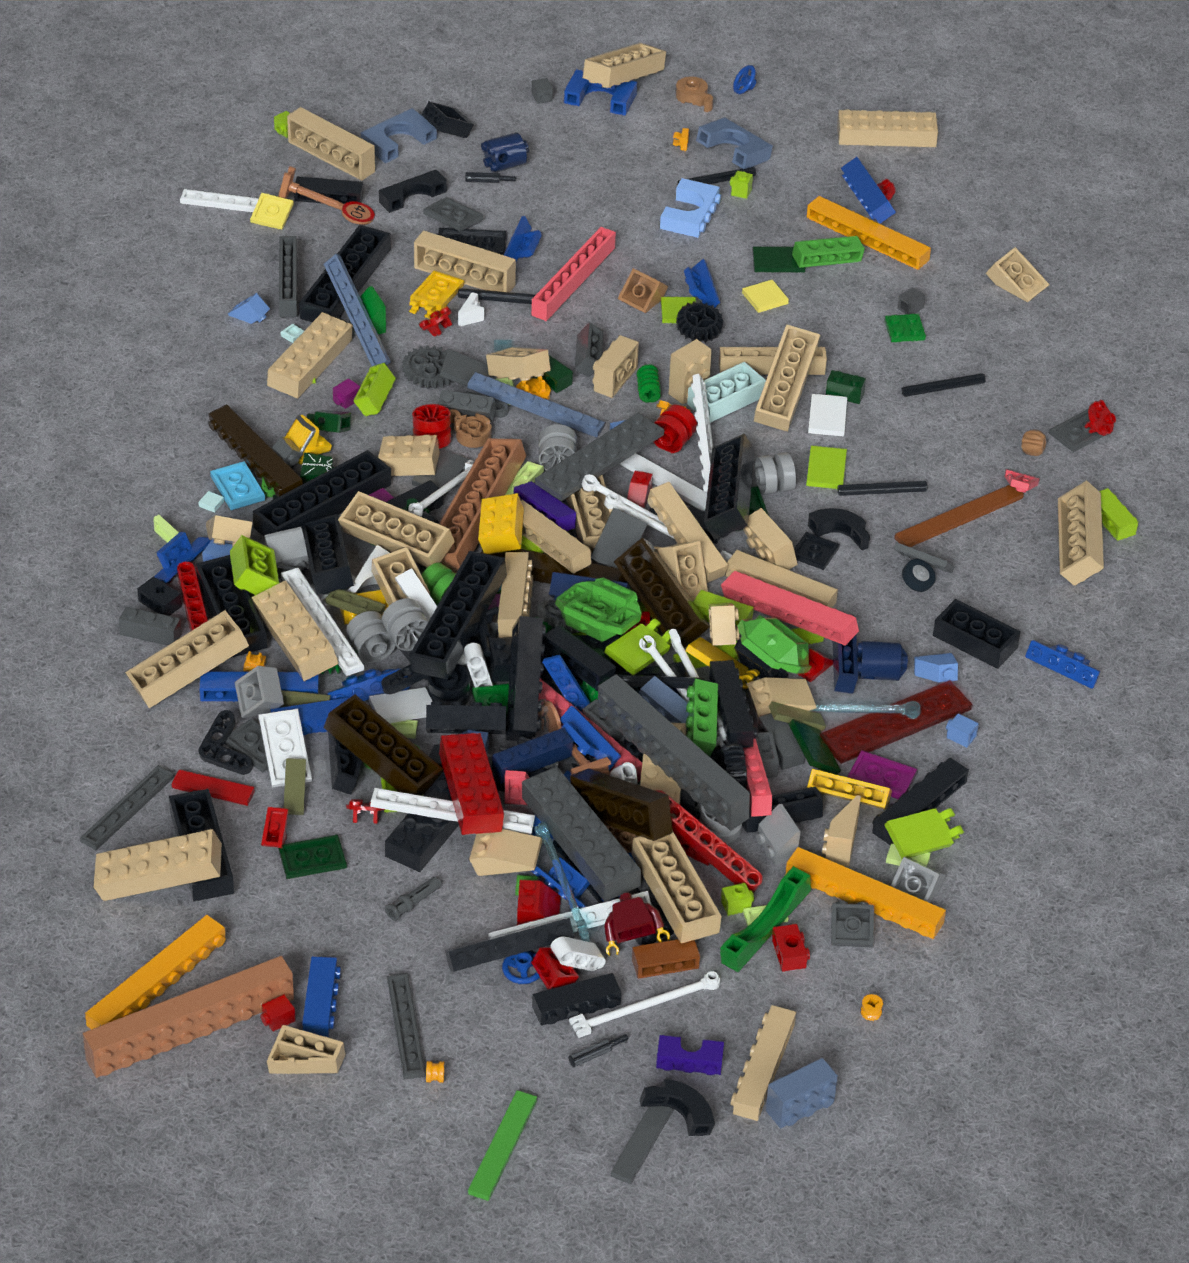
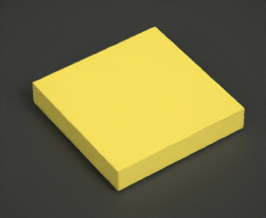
[250,193,294,230]
[742,280,789,313]

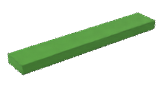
[468,1090,537,1201]

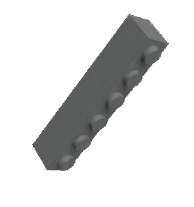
[279,236,297,317]

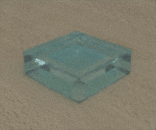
[494,340,512,352]

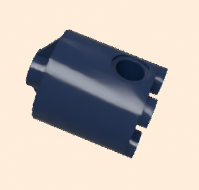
[481,132,529,173]
[857,641,908,681]

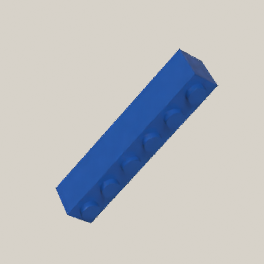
[841,157,896,224]
[199,672,319,702]

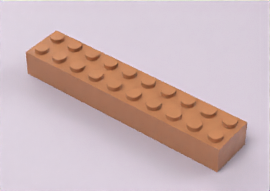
[426,438,526,573]
[83,956,294,1078]

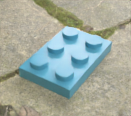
[210,461,265,510]

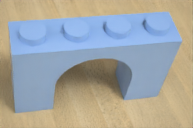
[660,178,721,238]

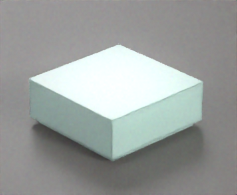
[281,324,304,343]
[199,491,224,513]

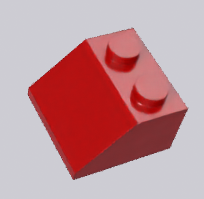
[517,880,561,925]

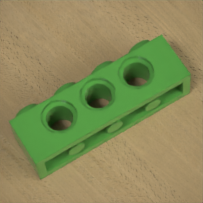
[792,236,865,268]
[685,679,718,756]

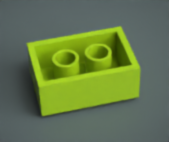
[230,535,279,595]

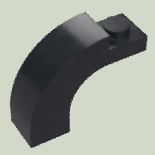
[808,508,870,551]
[639,1080,715,1136]

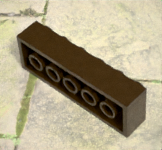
[614,538,710,648]
[323,694,443,796]
[570,768,672,841]

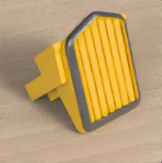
[285,415,332,465]

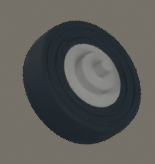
[902,559,936,592]

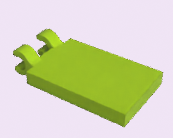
[604,618,671,675]
[885,808,964,859]

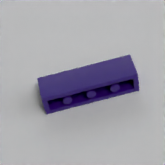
[514,481,576,531]

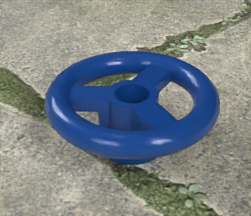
[733,65,756,94]
[502,951,540,984]

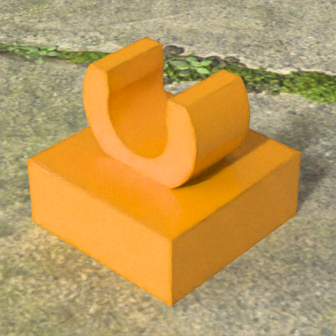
[673,128,689,151]
[243,651,266,672]

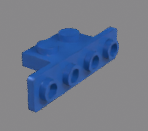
[504,216,542,262]
[684,259,720,308]
[154,532,211,583]
[1025,640,1100,688]
[542,655,590,712]
[327,668,404,701]
[560,706,621,770]
[531,857,590,909]

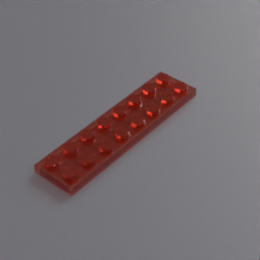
[820,680,972,764]

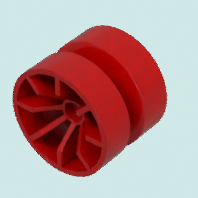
[412,404,451,449]
[654,405,698,453]

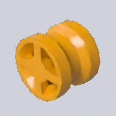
[861,994,883,1021]
[426,1061,444,1083]

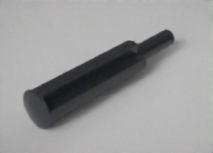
[465,172,516,183]
[568,1034,628,1068]

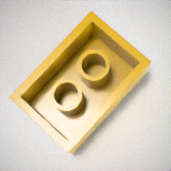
[478,493,524,554]

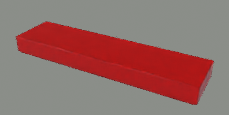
[172,770,255,806]

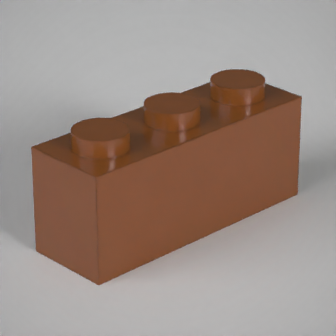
[632,939,700,979]

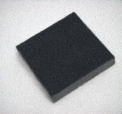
[794,532,840,570]

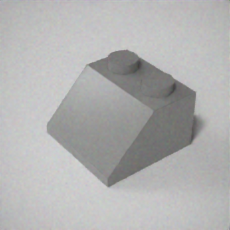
[264,527,309,569]
[235,666,284,718]
[756,804,800,865]
[891,857,946,903]

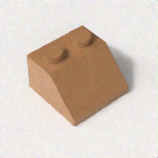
[617,268,669,313]

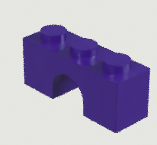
[656,1035,724,1075]

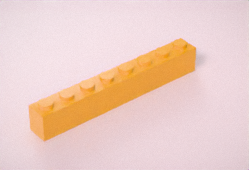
[807,196,931,270]
[785,847,946,939]
[85,915,226,1030]

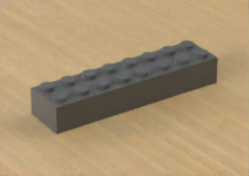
[522,767,641,902]

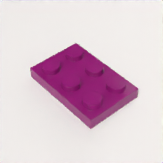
[847,750,917,799]

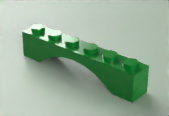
[720,866,811,972]

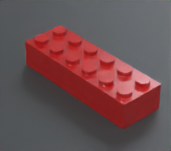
[439,733,504,835]

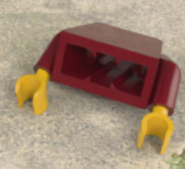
[604,893,670,956]

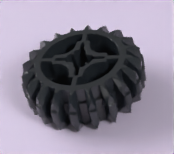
[676,301,723,343]
[720,743,747,790]

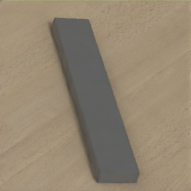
[80,765,174,850]
[387,973,425,1079]
[611,1077,675,1184]

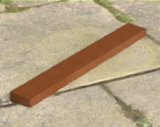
[894,485,1024,547]

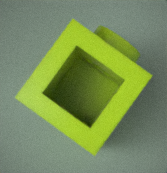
[274,111,291,138]
[730,171,753,199]
[721,883,754,916]

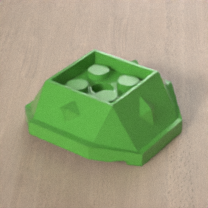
[555,578,642,642]
[737,615,811,674]

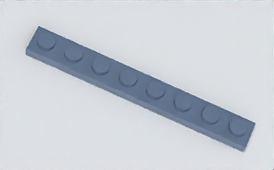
[324,254,391,366]
[467,372,605,437]

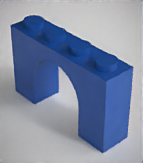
[564,69,637,116]

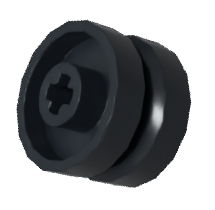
[428,663,471,706]

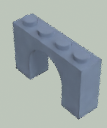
[361,108,437,163]
[696,118,773,169]

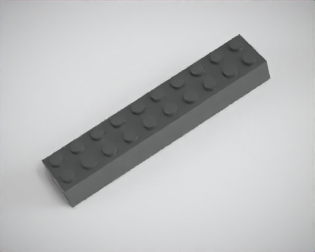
[598,674,750,831]

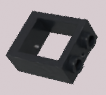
[422,101,474,138]
[734,639,788,679]

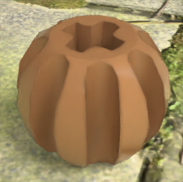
[1021,429,1046,456]

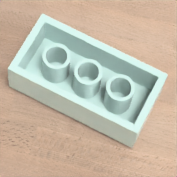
[687,362,766,423]

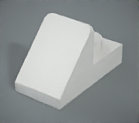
[458,292,484,326]

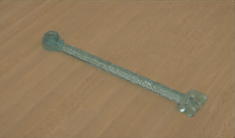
[809,701,921,719]
[534,822,590,942]

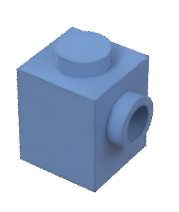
[946,714,979,748]

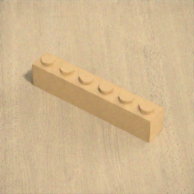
[719,347,827,375]
[647,482,728,583]
[521,500,591,574]
[725,550,838,608]
[731,1005,796,1121]

